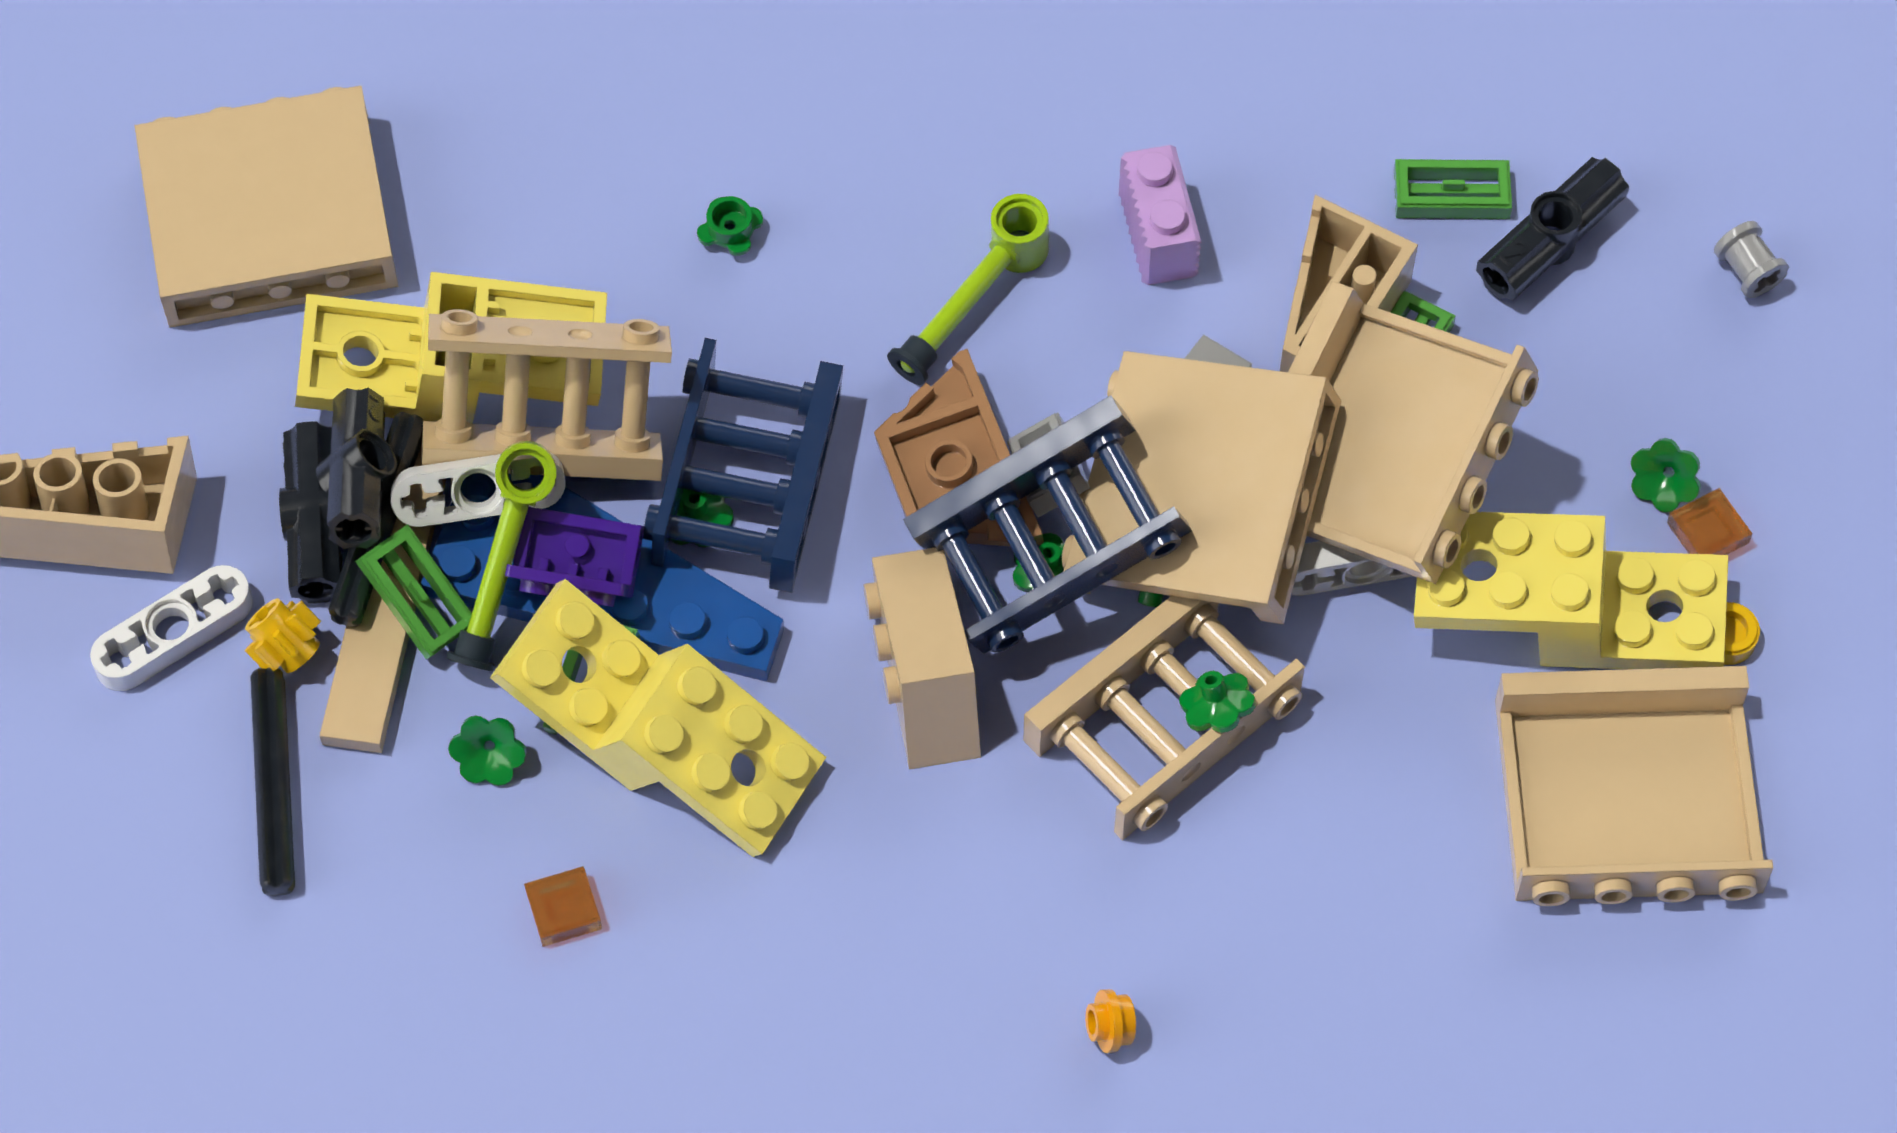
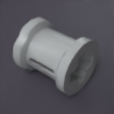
[1714,221,1789,298]

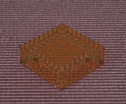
[1667,488,1753,555]
[524,866,602,947]

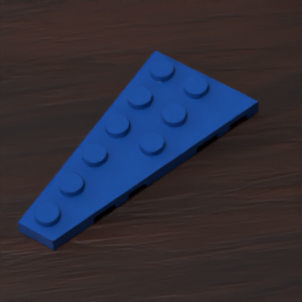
[420,473,784,682]

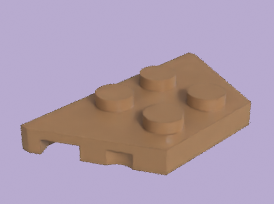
[874,349,1044,547]

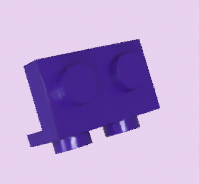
[505,507,645,607]

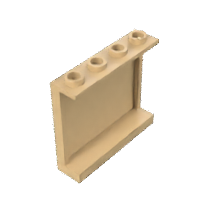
[134,86,399,328]
[1288,281,1539,584]
[1062,351,1341,624]
[1495,666,1773,906]

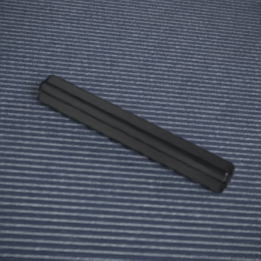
[329,412,424,627]
[250,668,295,896]

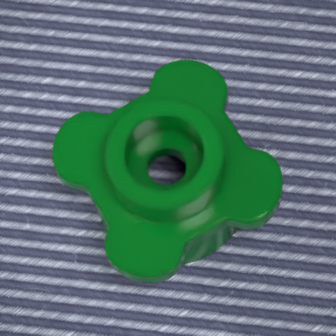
[697,196,763,256]

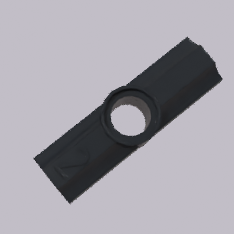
[1476,157,1629,301]
[316,387,397,549]
[279,421,343,603]

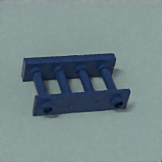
[643,338,844,593]
[903,395,1192,654]

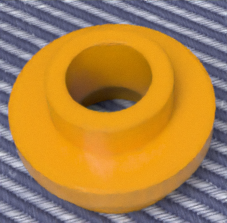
[1085,989,1136,1053]

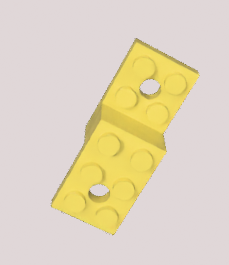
[295,272,607,423]
[1414,512,1728,669]
[490,579,826,857]

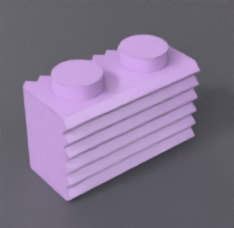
[1118,145,1202,285]

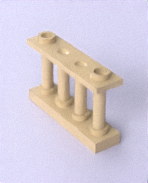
[422,309,672,481]
[1023,596,1305,841]

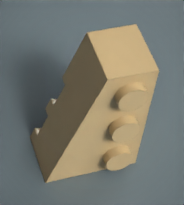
[1280,195,1418,372]
[863,547,981,769]

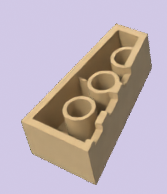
[0,436,197,574]

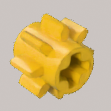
[245,598,321,673]

